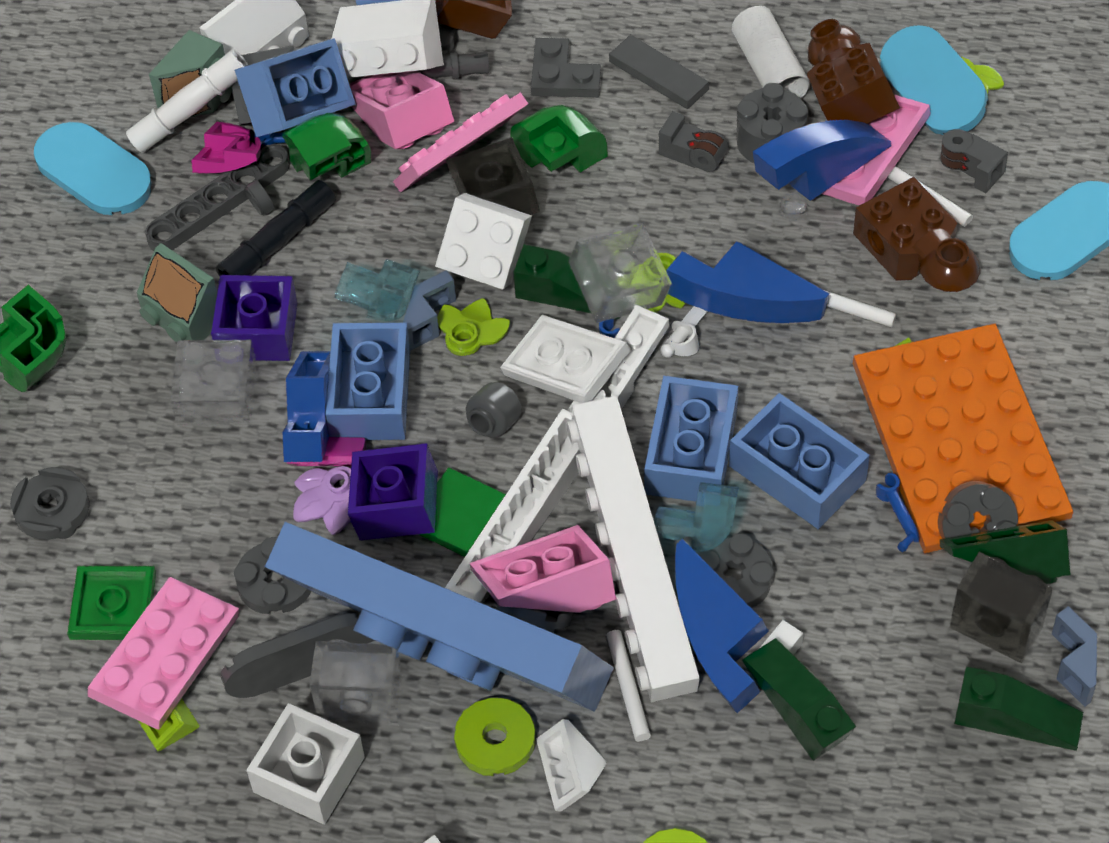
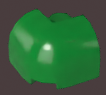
[510,105,608,173]
[282,113,371,181]
[0,284,66,392]

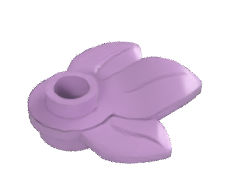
[293,466,351,535]

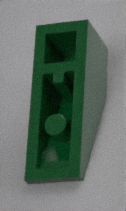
[513,244,629,319]
[939,520,1071,584]
[742,638,856,761]
[954,666,1084,751]

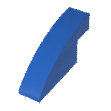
[753,120,891,201]
[663,241,829,323]
[282,351,330,462]
[675,539,769,713]

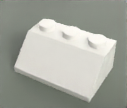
[200,0,309,55]
[331,0,444,78]

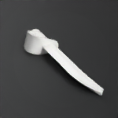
[660,306,708,357]

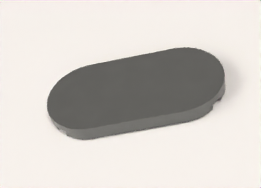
[220,613,376,698]

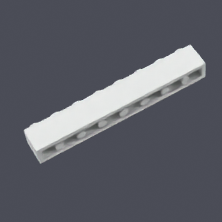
[566,395,699,702]

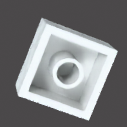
[435,193,532,289]
[246,703,365,825]

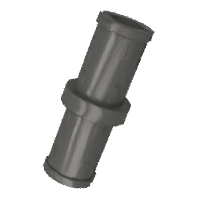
[421,51,489,79]

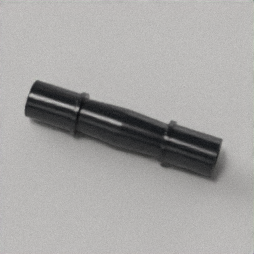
[216,180,336,277]

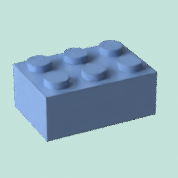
[235,38,355,137]
[325,323,410,440]
[644,376,738,505]
[729,393,870,529]

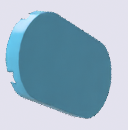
[880,25,988,135]
[34,122,152,215]
[1009,181,1109,280]

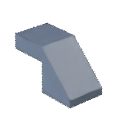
[403,270,456,351]
[1052,606,1097,707]

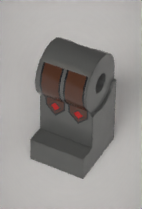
[659,111,729,172]
[941,129,1008,193]

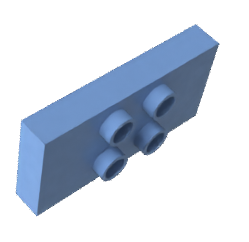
[265,522,614,712]

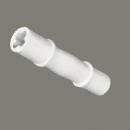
[126,49,248,153]

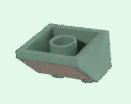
[149,30,232,118]
[137,243,217,349]

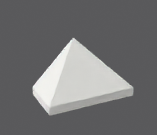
[536,719,606,812]

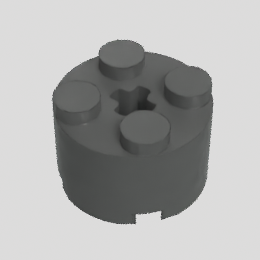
[736,83,808,163]

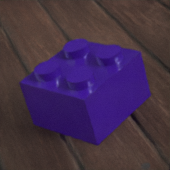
[211,275,298,361]
[348,443,438,541]

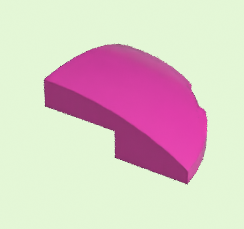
[192,121,261,173]

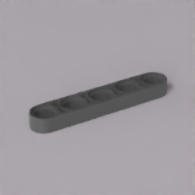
[145,144,289,251]

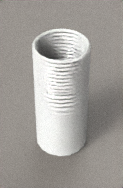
[732,6,810,98]

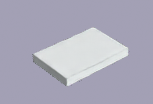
[500,315,630,403]

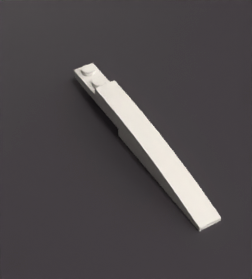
[445,305,669,604]

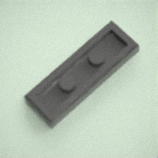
[609,34,709,109]

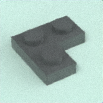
[531,38,601,98]

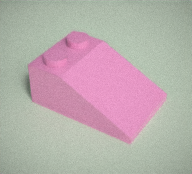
[349,71,454,149]
[470,525,616,613]

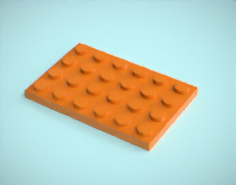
[852,323,1073,553]

